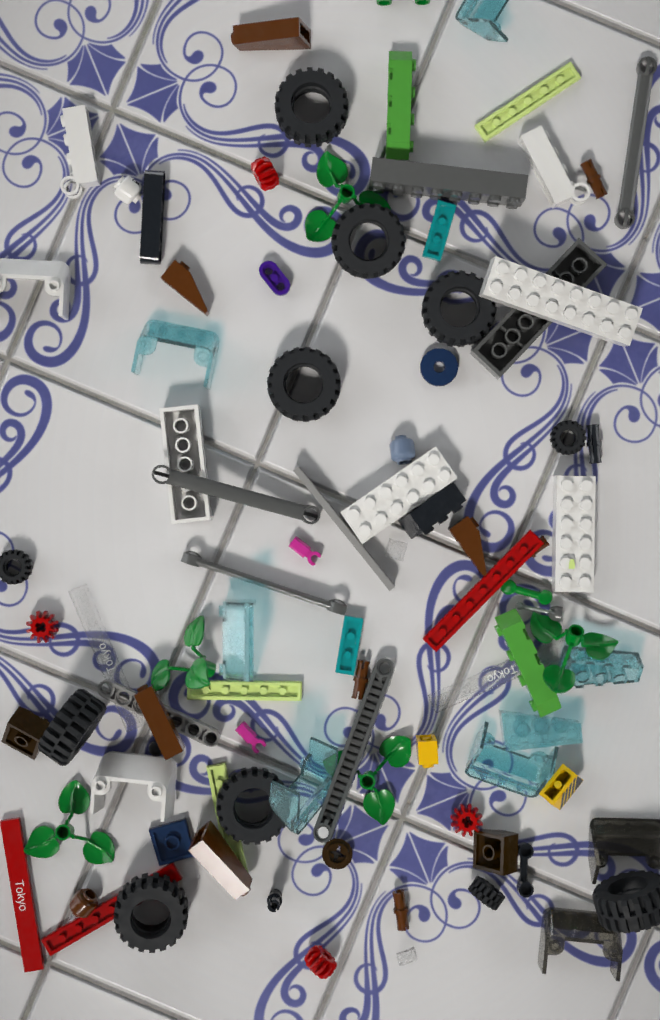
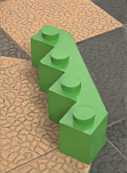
[386,51,416,160]
[494,608,562,717]

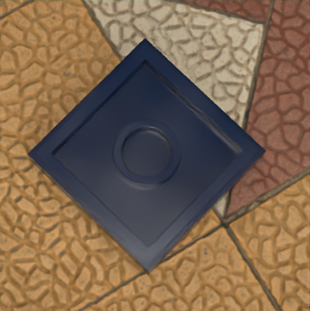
[149,818,194,866]

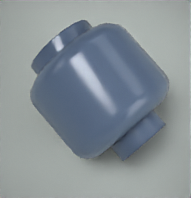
[389,435,416,465]

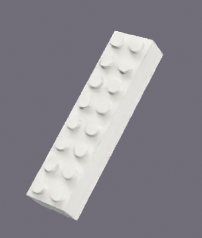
[479,256,643,347]

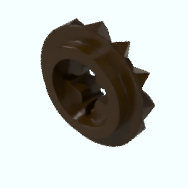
[322,838,353,869]

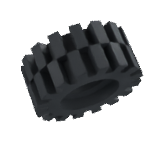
[550,420,587,455]
[0,550,33,585]
[468,876,505,911]

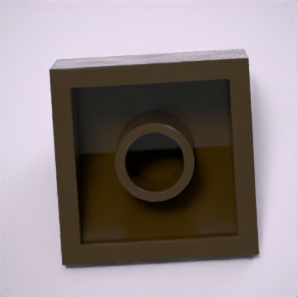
[1,706,50,760]
[473,829,519,876]

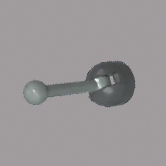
[516,602,563,622]

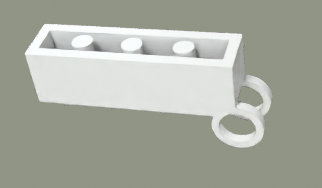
[60,105,101,199]
[518,126,591,209]

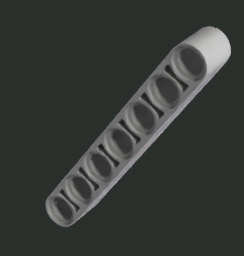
[97,679,220,747]

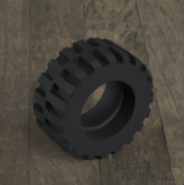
[274,67,348,148]
[331,203,406,279]
[421,270,497,347]
[267,347,341,422]
[38,689,107,766]
[216,767,291,845]
[592,870,660,933]
[114,872,188,953]

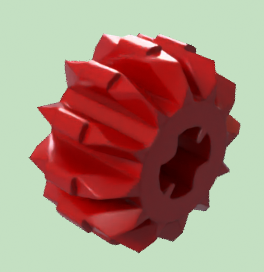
[251,156,279,191]
[26,611,59,643]
[450,803,483,837]
[304,945,337,979]

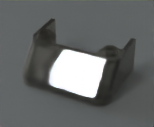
[588,817,660,884]
[538,907,623,981]

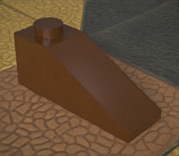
[160,260,210,316]
[448,516,487,576]

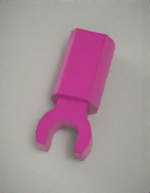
[289,536,321,566]
[235,721,266,754]

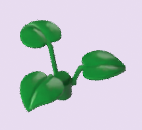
[305,151,391,242]
[530,612,618,694]
[151,615,216,691]
[324,735,411,825]
[24,780,115,864]

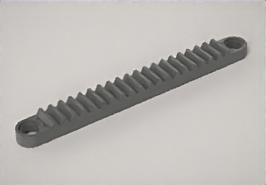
[313,658,395,843]

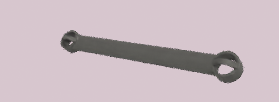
[614,56,657,229]
[152,465,320,524]
[181,551,347,615]

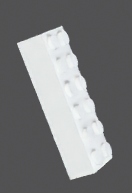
[159,404,212,524]
[340,446,457,544]
[551,476,596,593]

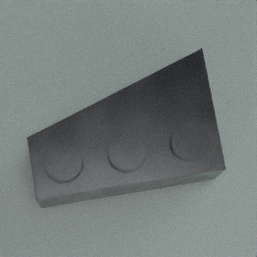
[398,482,466,539]

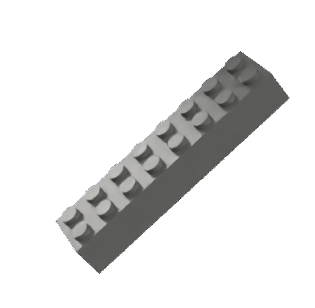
[369,157,528,209]
[470,238,607,380]

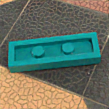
[422,200,457,262]
[335,615,364,676]

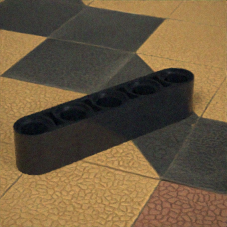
[140,170,165,265]

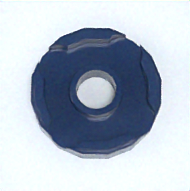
[420,348,458,387]

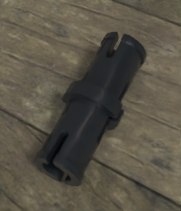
[586,424,602,464]
[267,889,282,912]

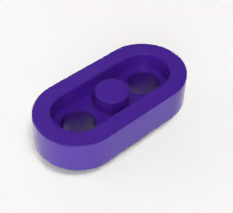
[259,261,290,296]

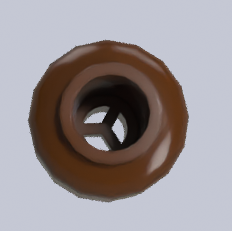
[69,888,98,918]

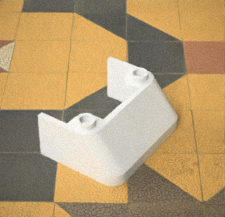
[0,258,71,320]
[90,751,177,822]

